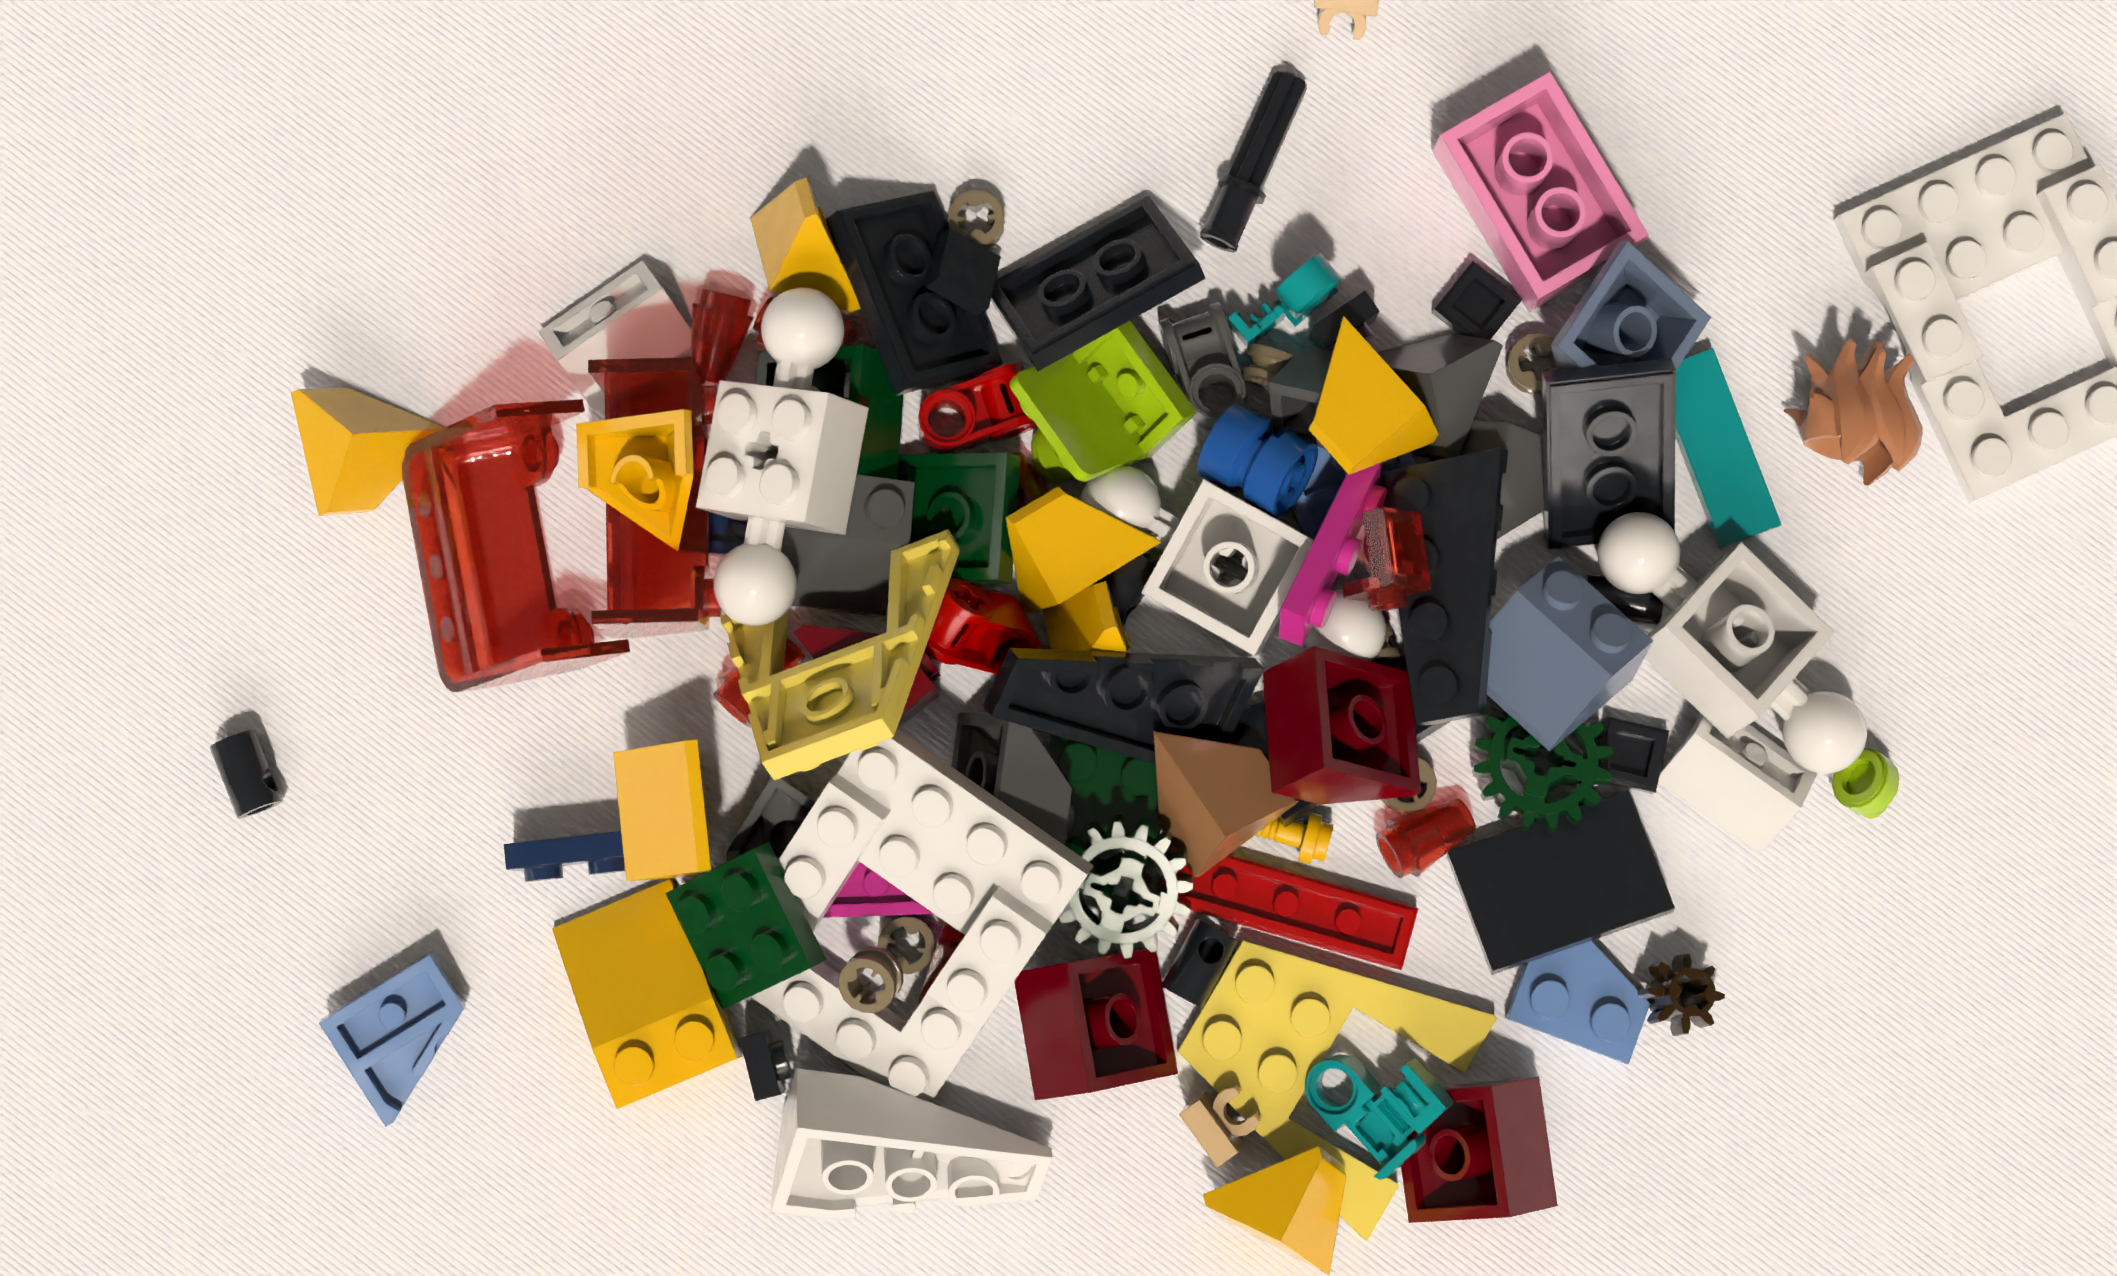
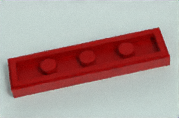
[1160,843,1419,970]

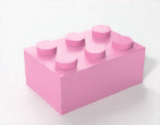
[1432,72,1649,312]

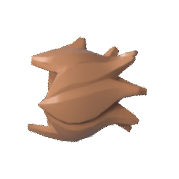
[1784,338,1923,486]

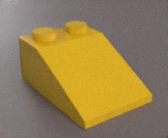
[552,879,744,1109]

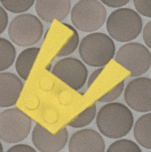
[720,529,960,780]
[1177,941,1497,1241]

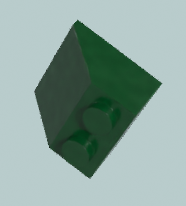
[756,345,903,480]

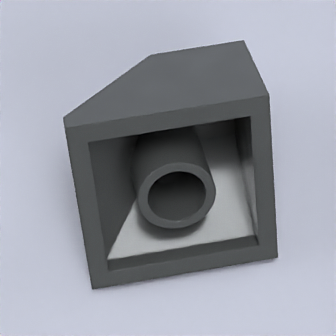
[781,474,915,616]
[951,713,1074,845]

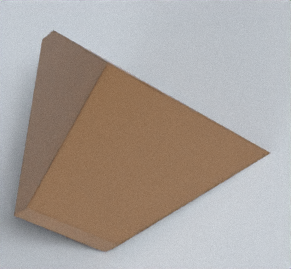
[1153,731,1299,877]

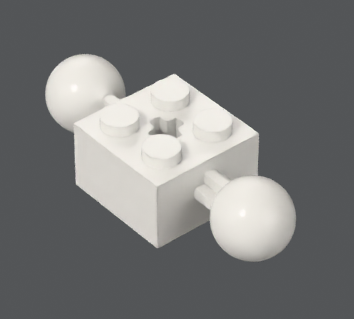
[696,288,869,626]
[1080,465,1386,661]
[1597,512,1867,774]

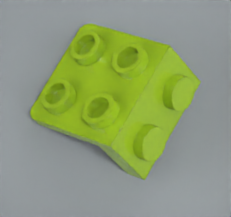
[1009,321,1197,482]

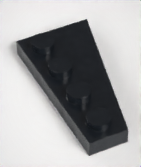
[1380,447,1508,726]
[983,648,1265,764]

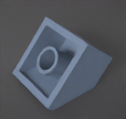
[1551,240,1711,370]
[1487,556,1653,752]

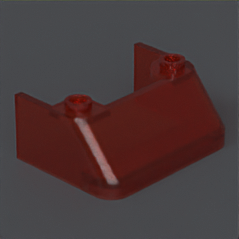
[588,357,722,638]
[402,399,630,692]

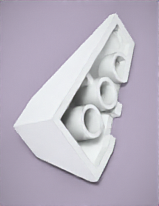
[771,1068,1053,1219]

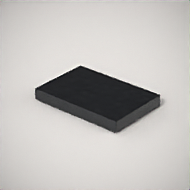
[825,190,1003,396]
[991,196,1206,372]
[1542,358,1676,549]
[1447,790,1675,975]

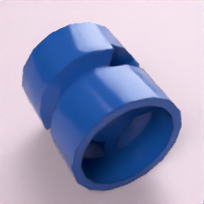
[1197,403,1318,518]

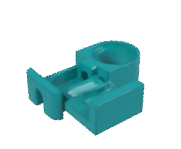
[1228,253,1341,349]
[1305,1054,1455,1180]

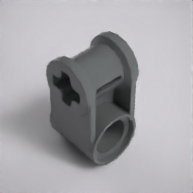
[1158,302,1246,431]

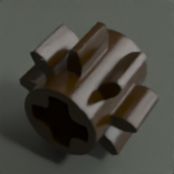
[1638,953,1725,1036]

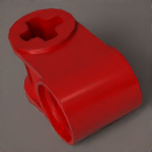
[918,362,1038,454]
[924,578,1042,675]

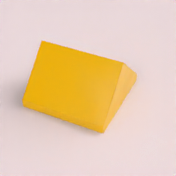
[613,739,711,881]

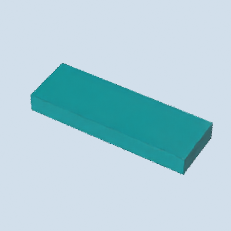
[1675,348,1782,549]

